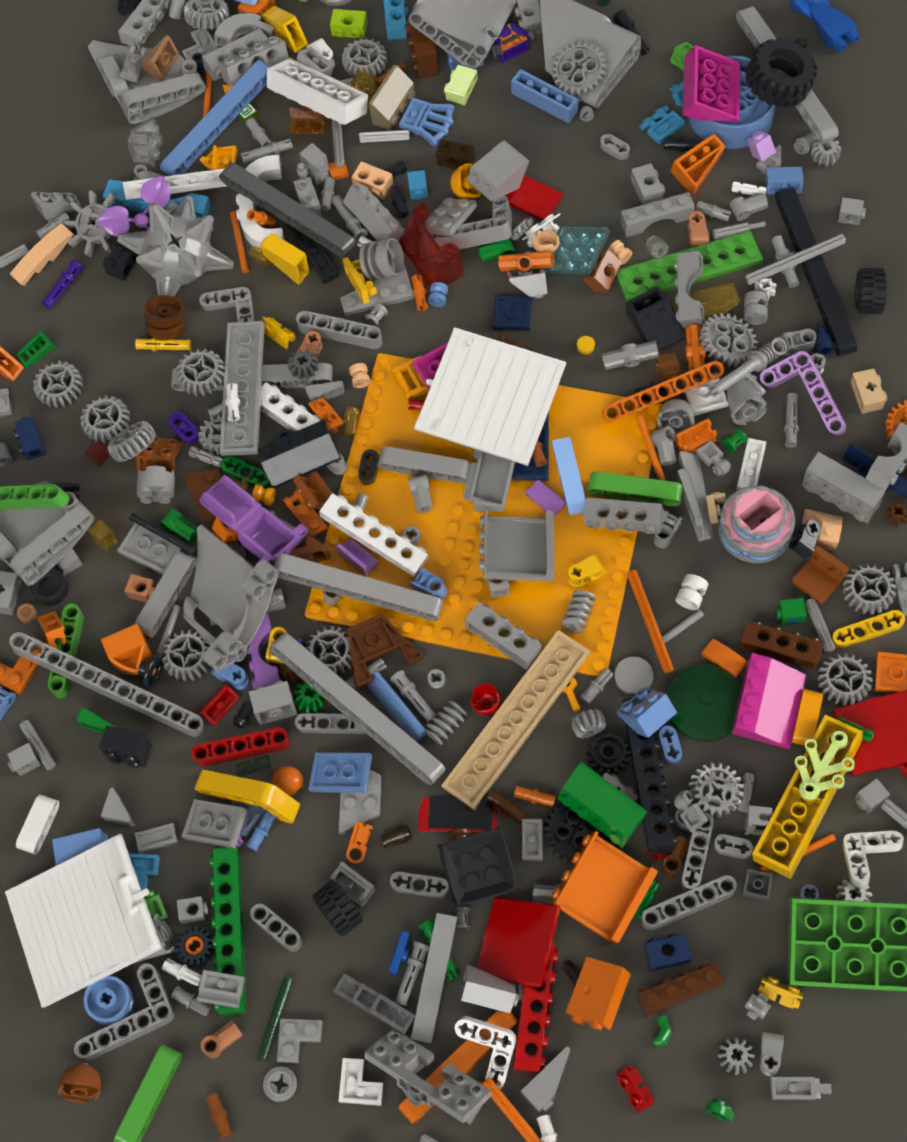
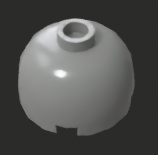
[657,399,695,434]

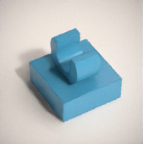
[670,81,684,107]

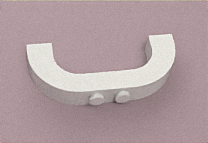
[236,155,285,251]

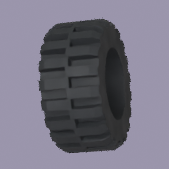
[745,38,817,108]

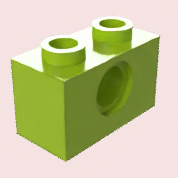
[330,9,368,39]

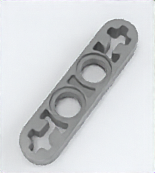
[295,713,366,734]

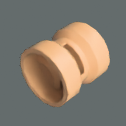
[608,240,633,265]
[349,363,371,388]

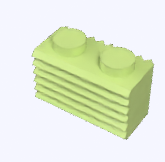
[444,65,478,106]

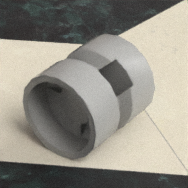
[744,290,768,325]

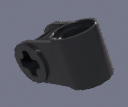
[789,520,820,559]

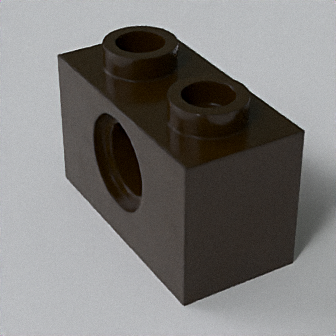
[436,139,475,169]

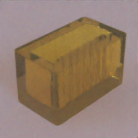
[88,519,118,552]

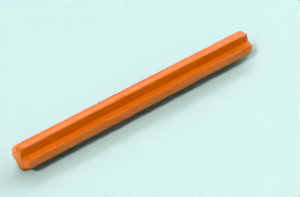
[627,570,674,673]

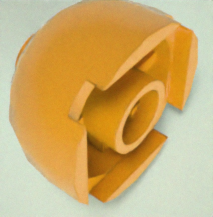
[450,163,481,200]

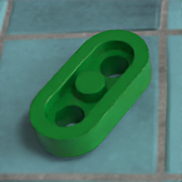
[705,1099,735,1122]

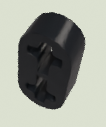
[358,449,379,485]

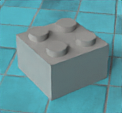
[249,681,298,726]

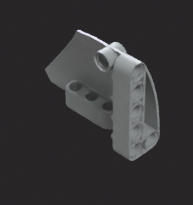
[540,0,641,108]
[88,40,206,124]
[0,481,94,586]

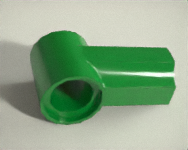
[478,238,516,262]
[160,508,197,543]

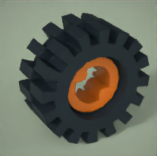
[175,926,215,967]

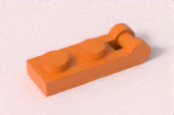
[282,490,328,539]

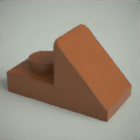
[289,535,331,562]

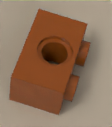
[582,249,622,293]

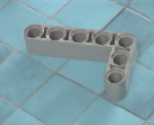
[424,196,512,255]
[74,963,175,1061]

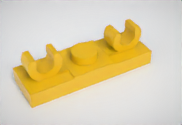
[342,257,377,304]

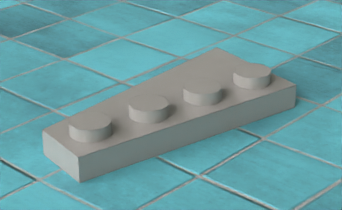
[340,266,414,316]

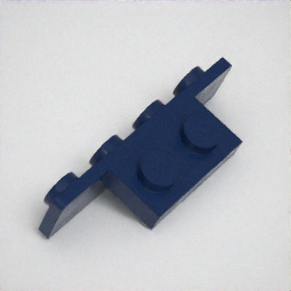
[843,443,907,498]

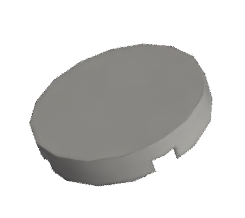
[614,657,654,696]

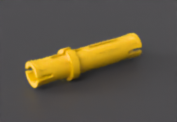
[135,337,191,352]

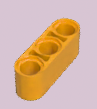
[792,689,823,747]

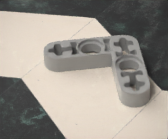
[199,287,255,322]

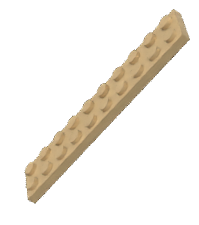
[441,630,591,810]

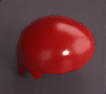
[470,683,501,716]

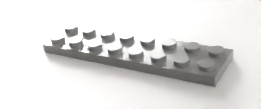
[220,321,265,456]

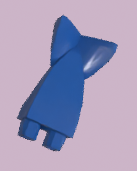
[790,0,860,52]

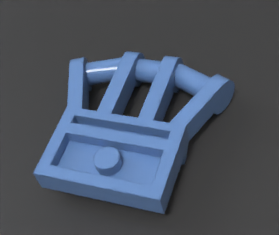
[399,98,454,147]

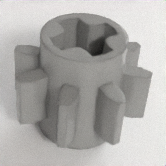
[745,993,771,1020]

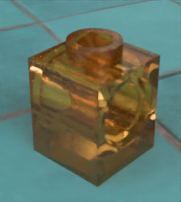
[656,353,682,381]

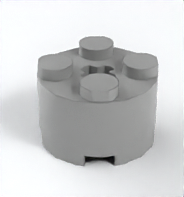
[137,466,175,504]

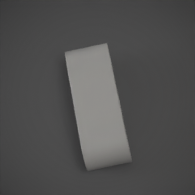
[250,904,302,952]

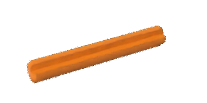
[482,1078,542,1142]

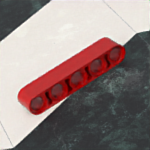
[191,728,290,767]

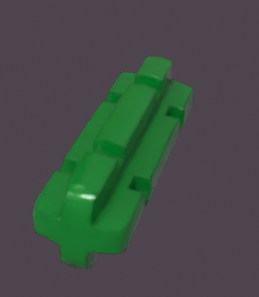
[836,717,874,742]
[634,880,660,919]

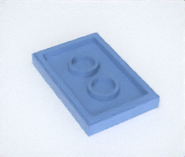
[308,752,372,793]

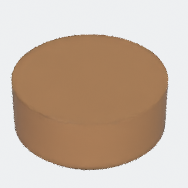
[17,603,37,623]

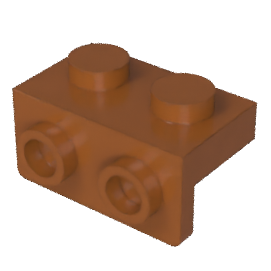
[293,471,333,510]

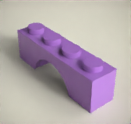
[247,613,281,689]

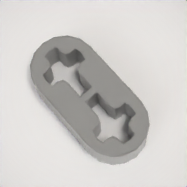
[600,134,630,160]
[713,834,753,859]

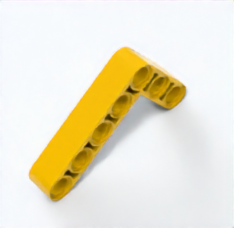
[194,770,300,824]

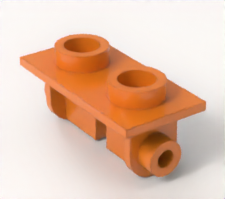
[308,397,344,434]

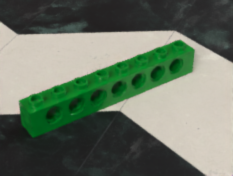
[210,846,247,1017]

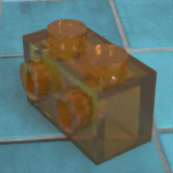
[289,108,325,134]

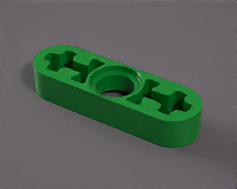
[221,456,271,489]

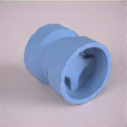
[428,282,448,307]

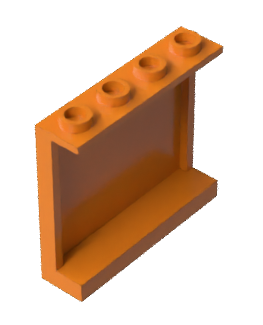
[550,831,658,944]

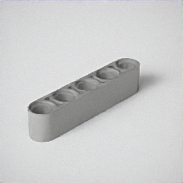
[296,311,383,349]
[377,447,471,483]
[134,551,197,638]
[641,875,737,931]

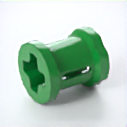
[722,428,748,453]

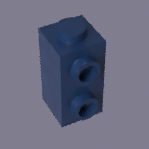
[14,416,46,461]

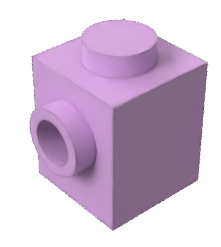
[746,130,776,161]

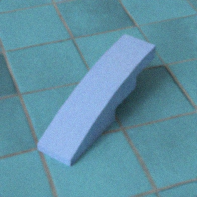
[552,437,586,516]

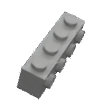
[343,184,405,242]

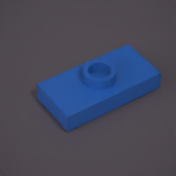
[389,931,411,977]

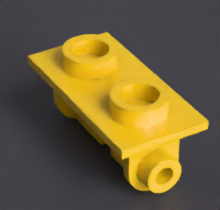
[262,317,296,350]
[758,976,803,1009]

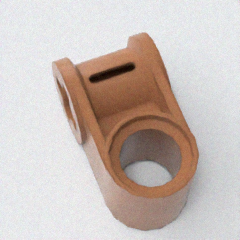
[688,211,709,247]
[296,331,323,358]

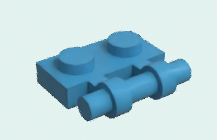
[639,105,685,144]

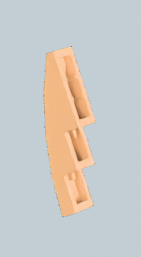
[10,223,74,286]

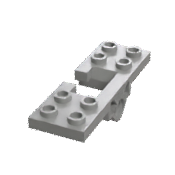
[364,1028,491,1123]

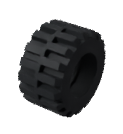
[855,268,887,314]
[312,880,363,937]

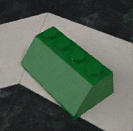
[558,762,647,848]

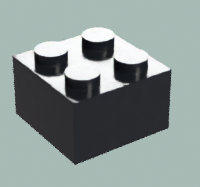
[99,725,152,768]

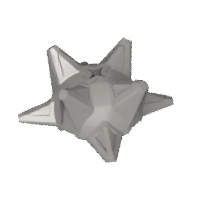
[117,196,234,296]

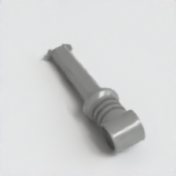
[705,338,787,397]

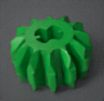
[293,681,327,713]

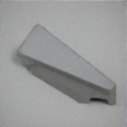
[677,451,713,542]

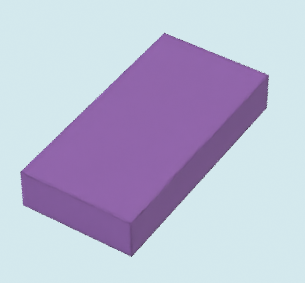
[526,480,566,517]

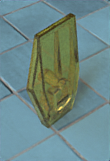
[672,282,740,327]

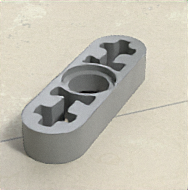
[390,872,449,898]

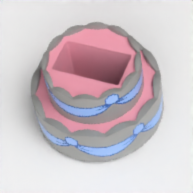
[718,486,795,563]

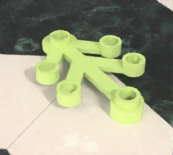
[795,731,854,800]

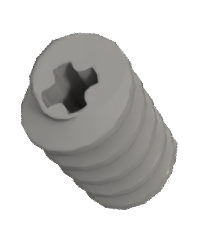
[562,590,597,634]
[425,701,467,745]

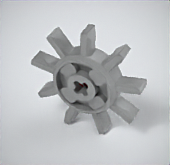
[62,190,116,257]

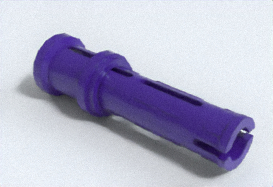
[42,260,84,309]

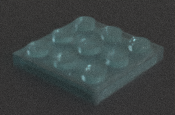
[543,226,610,275]

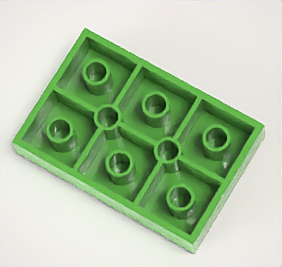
[787,897,907,991]

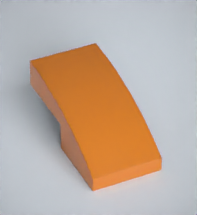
[702,639,747,677]

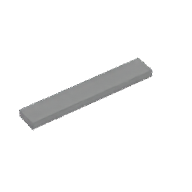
[411,913,458,1043]

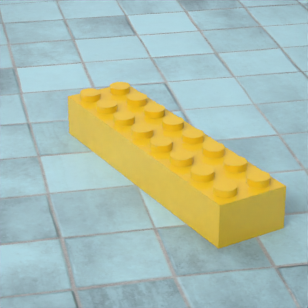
[752,715,863,879]

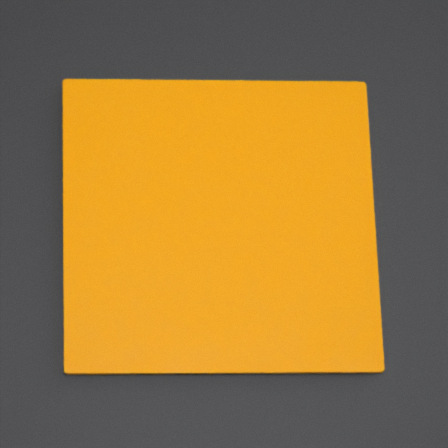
[305,353,663,677]

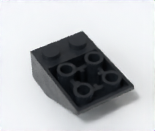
[626,287,685,352]

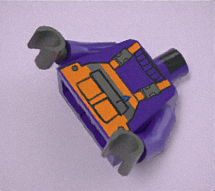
[489,23,540,64]

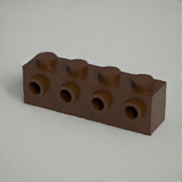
[637,962,725,1018]

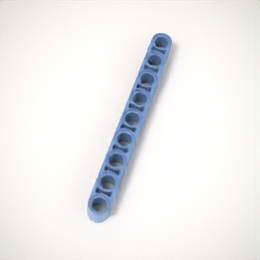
[160,60,270,176]

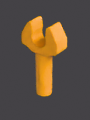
[562,678,581,712]

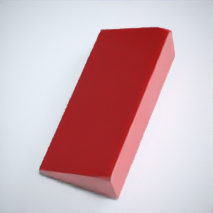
[197,684,240,726]

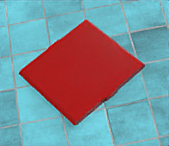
[832,690,907,777]
[477,896,560,987]

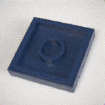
[493,296,531,331]

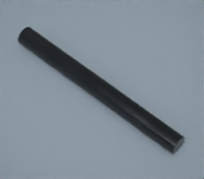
[129,513,195,555]

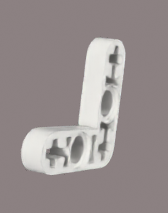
[843,831,904,888]
[455,1016,516,1089]

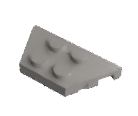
[339,770,382,834]

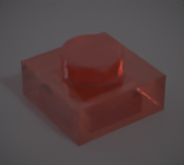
[85,441,111,466]

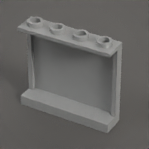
[479,508,555,582]

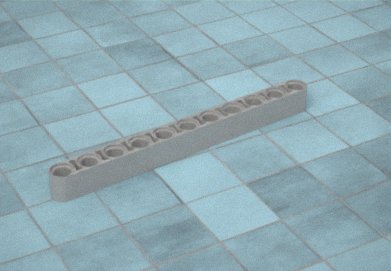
[736,6,839,143]
[9,632,204,737]
[269,633,445,785]

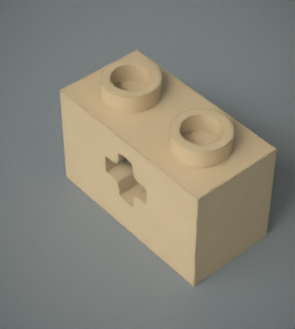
[850,369,887,414]

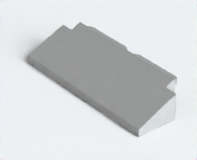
[463,449,515,512]

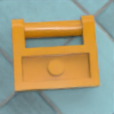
[391,355,429,401]

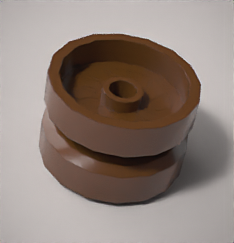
[144,295,185,340]

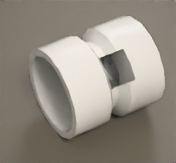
[675,574,709,610]

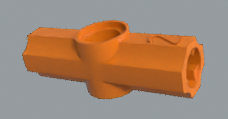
[498,251,554,271]
[685,324,705,379]

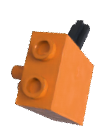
[561,957,631,1031]

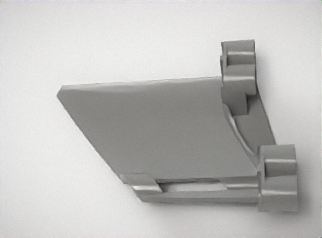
[183,524,279,671]

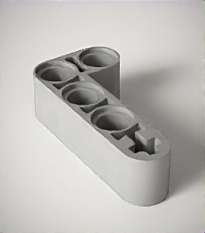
[674,809,714,892]

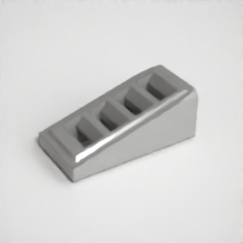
[305,381,345,402]

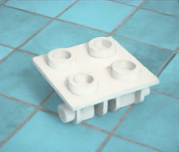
[522,213,561,248]

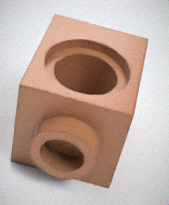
[124,574,156,603]

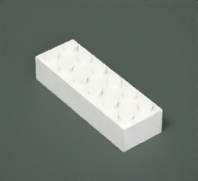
[267,58,368,125]

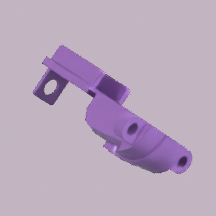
[200,475,308,566]

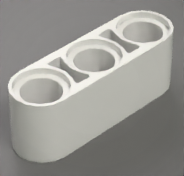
[16,794,59,855]

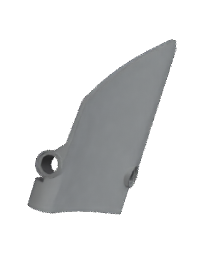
[409,0,517,69]

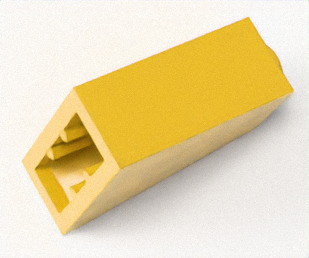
[262,6,308,53]
[261,233,310,285]

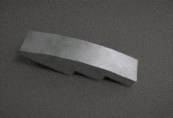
[333,973,416,1034]

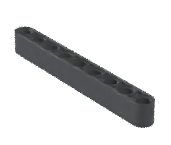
[219,162,356,258]

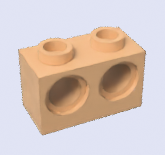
[351,161,393,200]

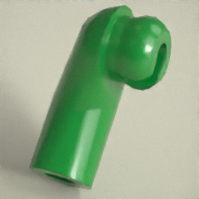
[652,1015,672,1047]

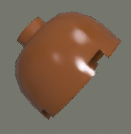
[58,1063,101,1103]

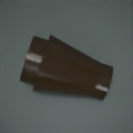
[381,824,412,848]

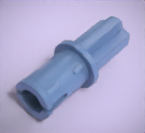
[246,812,276,852]

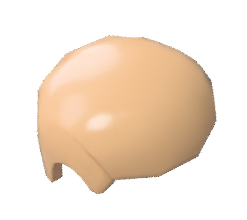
[532,230,560,253]

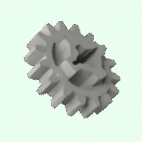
[198,415,222,455]
[694,772,739,817]

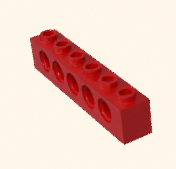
[514,943,559,1074]

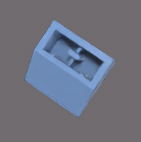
[616,687,677,738]

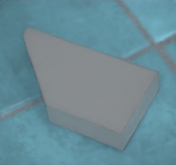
[756,144,781,175]

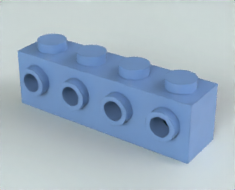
[511,69,578,123]

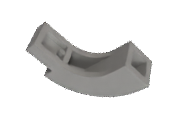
[214,13,274,47]

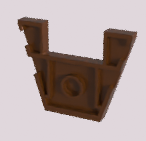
[346,614,424,689]

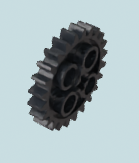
[543,802,609,863]

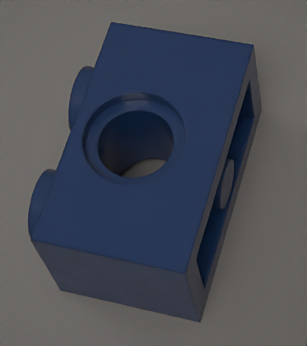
[644,932,692,972]

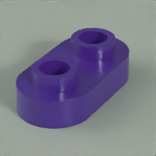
[168,412,199,444]

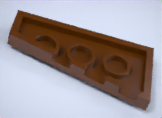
[182,468,221,534]

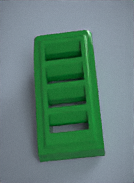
[15,331,57,368]
[77,707,114,733]

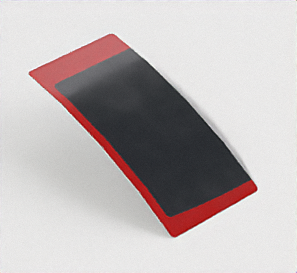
[418,797,498,833]

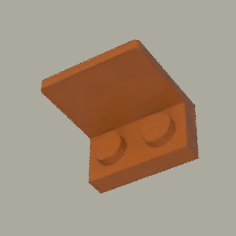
[136,436,183,473]
[791,546,850,604]

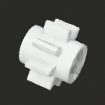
[754,278,777,300]

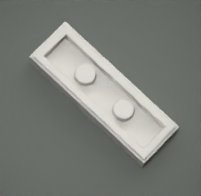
[736,438,767,490]

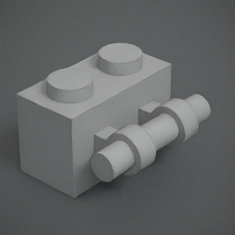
[297,143,330,186]

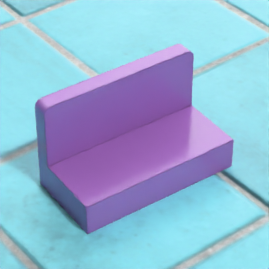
[336,538,379,577]

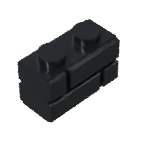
[103,242,138,281]

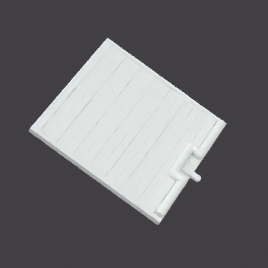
[414,327,566,466]
[5,834,162,1008]

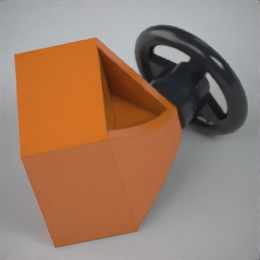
[101,624,163,690]

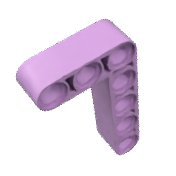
[760,351,846,436]

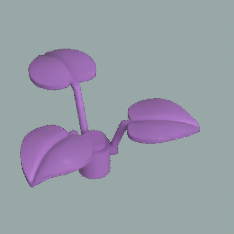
[97,176,170,236]

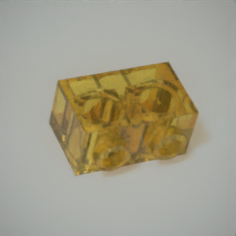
[350,71,376,114]

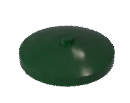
[666,664,742,742]

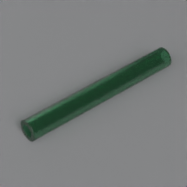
[256,977,294,1062]

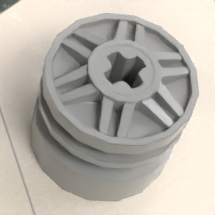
[359,238,404,280]

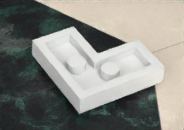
[338,1058,384,1106]

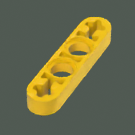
[832,610,905,649]

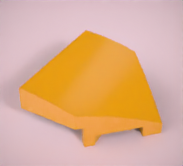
[199,145,238,170]

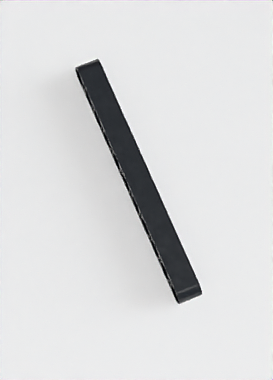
[775,187,857,356]

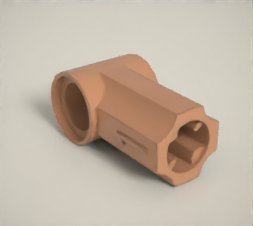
[201,1020,243,1059]

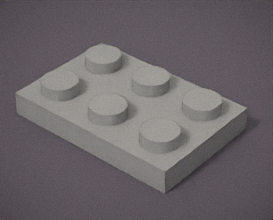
[420,198,477,236]
[117,523,183,575]
[181,799,247,849]

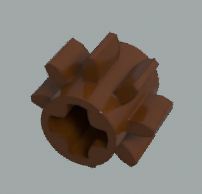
[884,502,907,527]
[279,663,302,683]

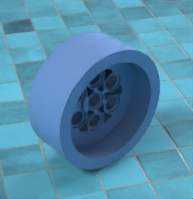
[688,56,776,149]

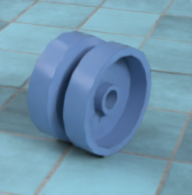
[83,976,135,1026]

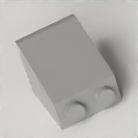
[467,140,529,201]

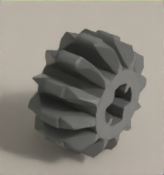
[288,348,319,380]

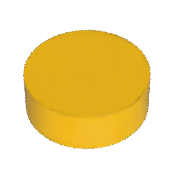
[577,336,595,355]

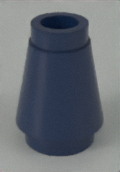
[816,327,834,355]

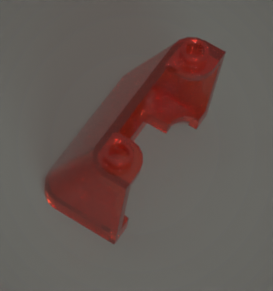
[400,202,464,287]

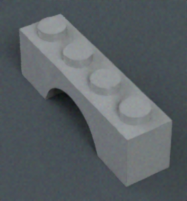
[620,192,695,237]
[675,251,705,328]
[865,422,907,491]

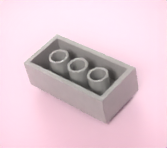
[802,452,885,523]

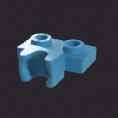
[128,853,160,890]

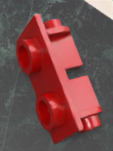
[617,1065,654,1113]

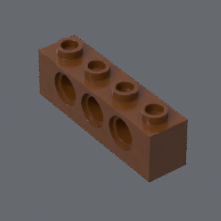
[739,621,824,670]

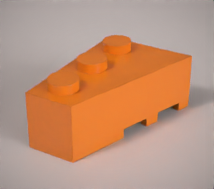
[670,133,725,197]

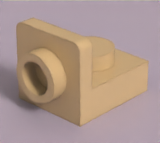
[706,492,726,524]

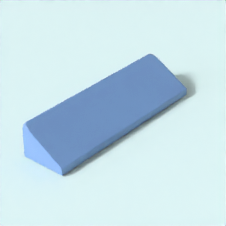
[368,672,426,742]

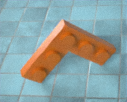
[0,636,48,696]

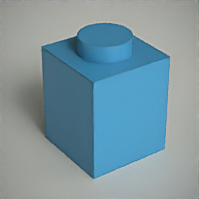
[407,170,428,200]

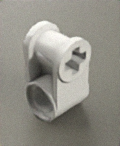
[306,38,335,68]

